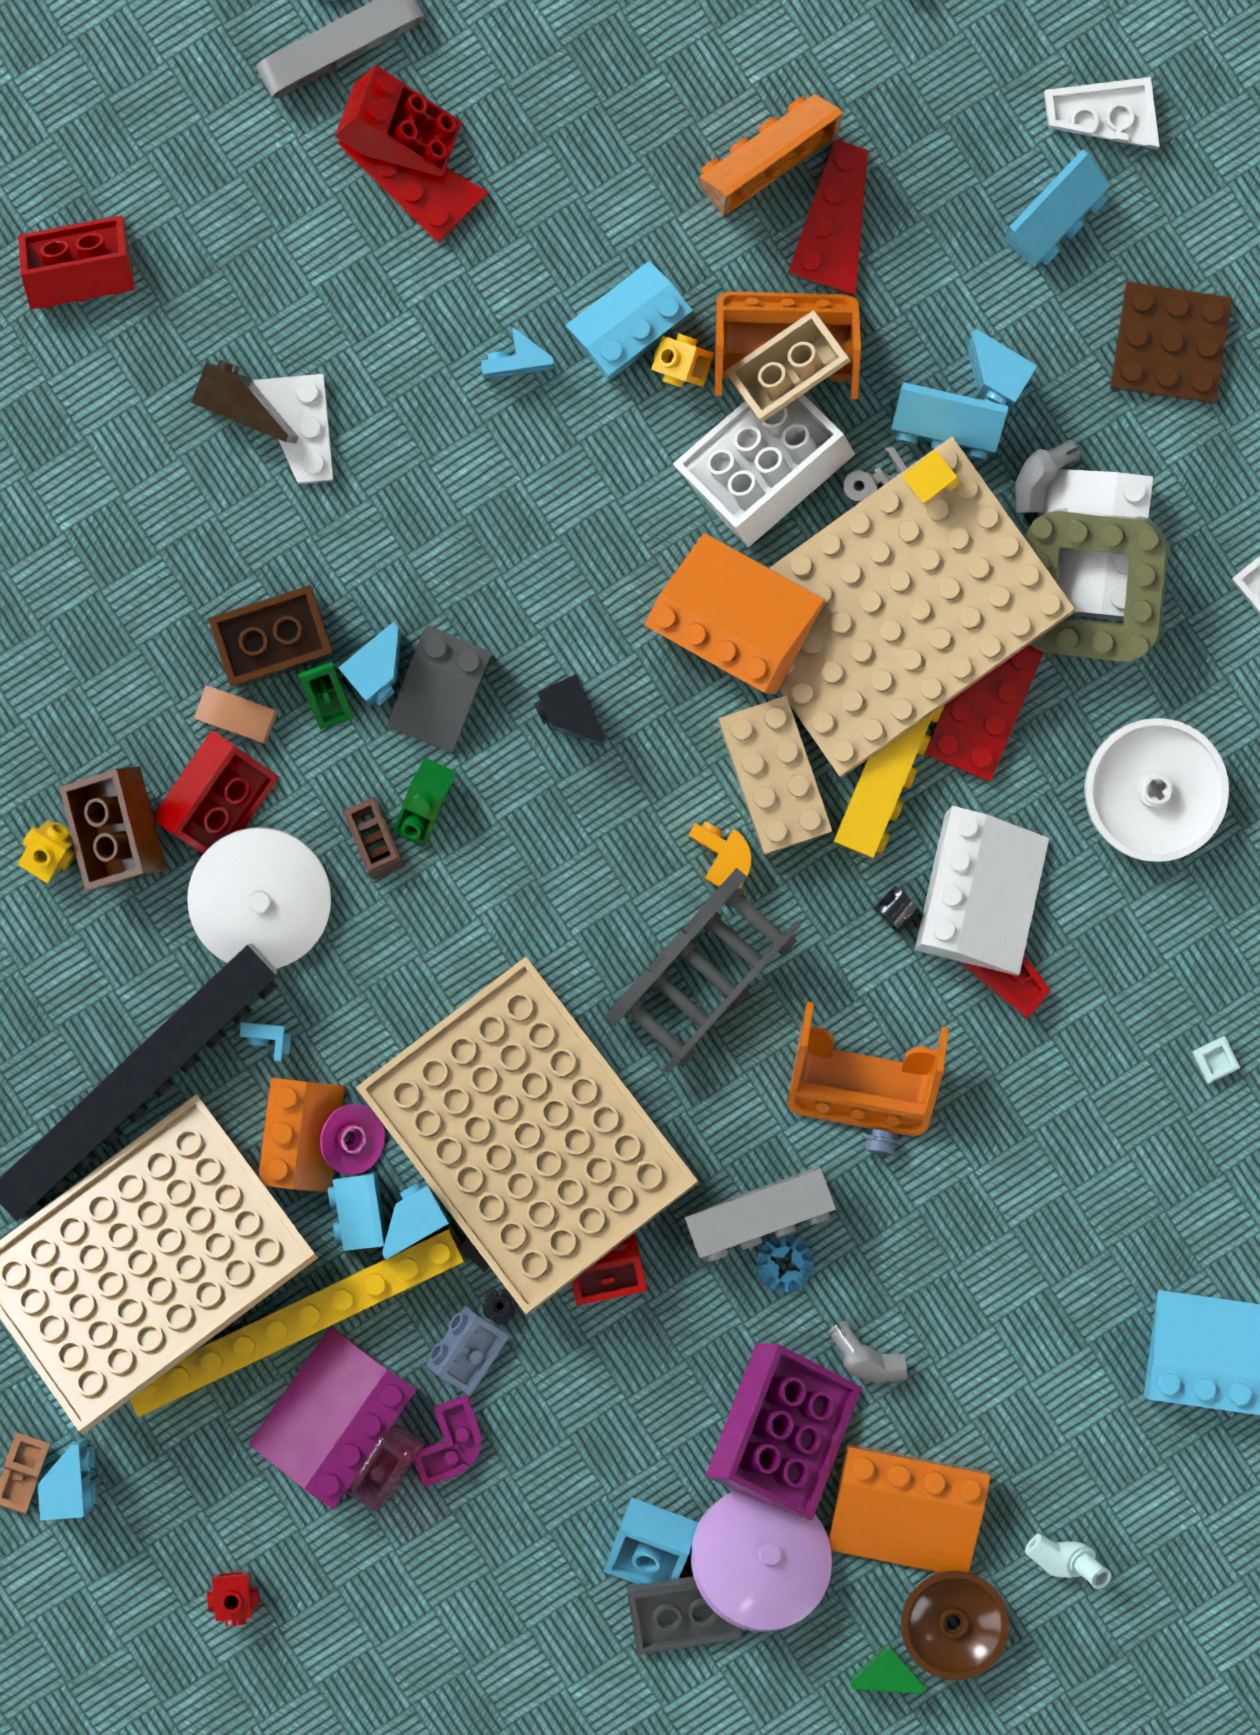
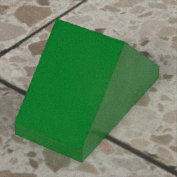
[298,662,353,730]
[850,1643,924,1694]

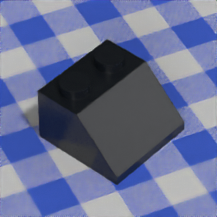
[534,674,607,747]

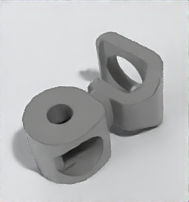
[843,447,907,504]

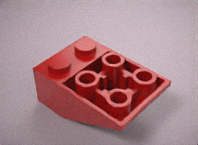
[335,65,462,177]
[571,1233,647,1306]

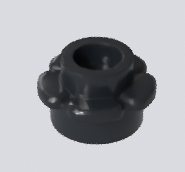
[483,1288,518,1324]

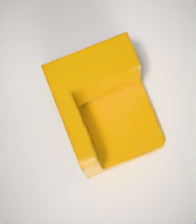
[901,449,962,504]

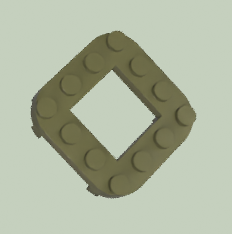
[1025,508,1171,662]

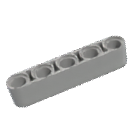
[256,0,425,99]

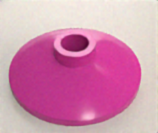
[320,1104,385,1175]

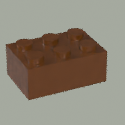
[208,585,335,690]
[59,766,167,891]

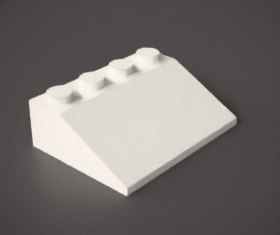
[673,394,855,547]
[1037,469,1153,621]
[915,806,1049,976]

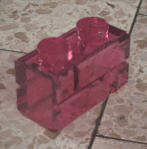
[348,1424,424,1512]

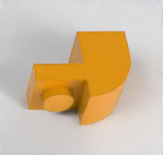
[688,821,751,889]

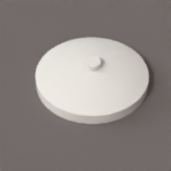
[1084,718,1229,862]
[187,827,331,968]

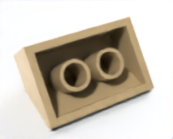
[725,310,851,423]

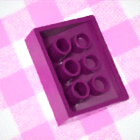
[248,1326,418,1510]
[705,1343,862,1521]

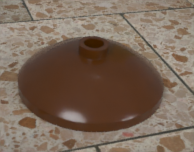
[901,1570,1009,1680]

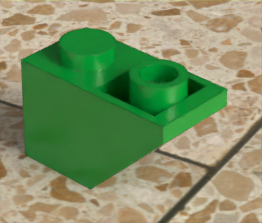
[392,758,457,846]

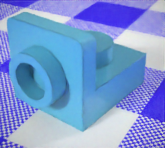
[240,1022,291,1062]

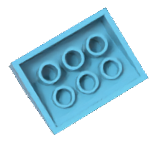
[1143,1290,1260,1415]

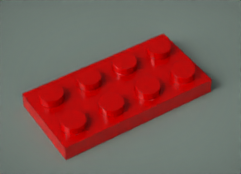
[924,645,1044,782]

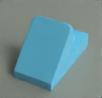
[481,327,554,380]

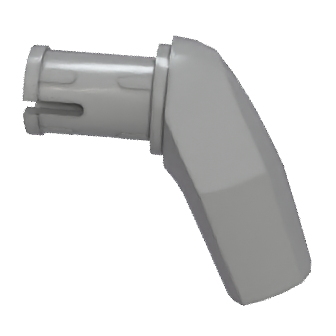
[1015,440,1080,514]
[828,1321,907,1383]

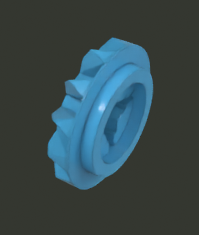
[756,1235,814,1292]

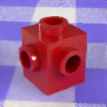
[207,1570,260,1627]

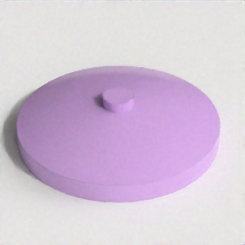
[691,1491,832,1632]

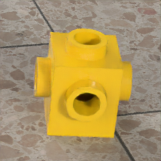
[651,333,714,387]
[17,819,76,884]

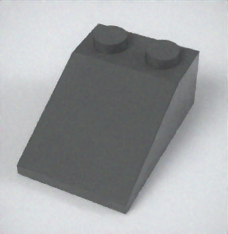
[387,625,493,754]

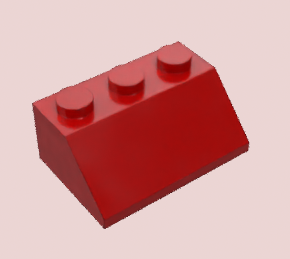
[18,215,135,310]
[153,731,280,854]

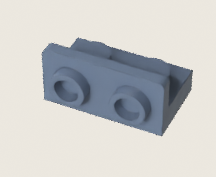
[426,1306,510,1396]

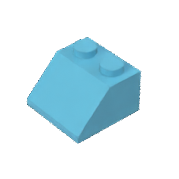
[967,329,1037,413]
[339,622,402,706]
[328,1172,387,1251]
[382,1182,452,1259]
[603,1497,699,1584]

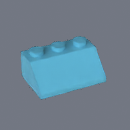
[1003,149,1110,269]
[565,261,693,382]
[890,382,1008,461]

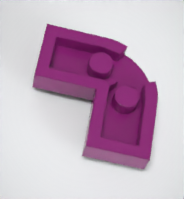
[411,1394,482,1487]

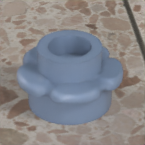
[865,1129,899,1155]

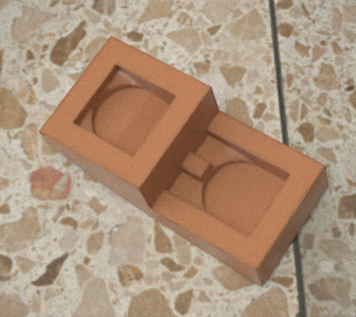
[194,685,278,745]
[0,1432,51,1515]

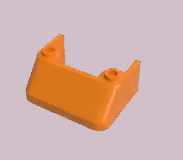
[715,292,861,399]
[787,1002,949,1136]

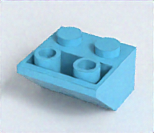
[38,1438,98,1521]

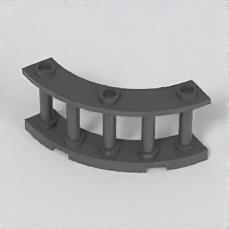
[604,868,801,1074]

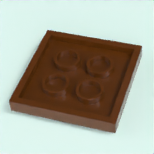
[1110,282,1232,404]

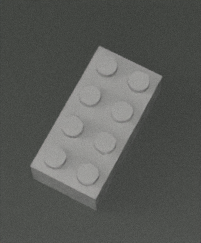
[684,1167,836,1262]

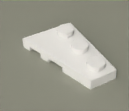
[1044,77,1160,150]
[253,374,334,484]

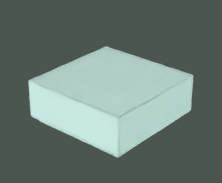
[1191,1036,1240,1084]

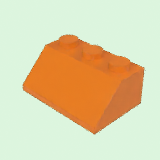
[258,1077,345,1192]

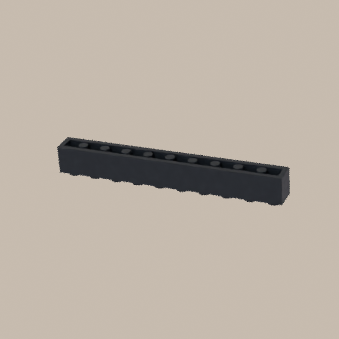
[0,943,281,1221]

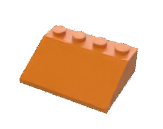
[699,94,843,218]
[644,533,826,695]
[828,1443,991,1572]

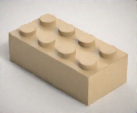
[718,695,832,856]

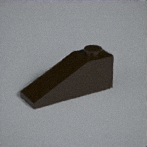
[191,360,299,444]

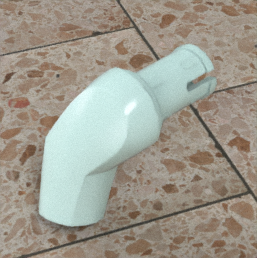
[1025,1534,1111,1589]

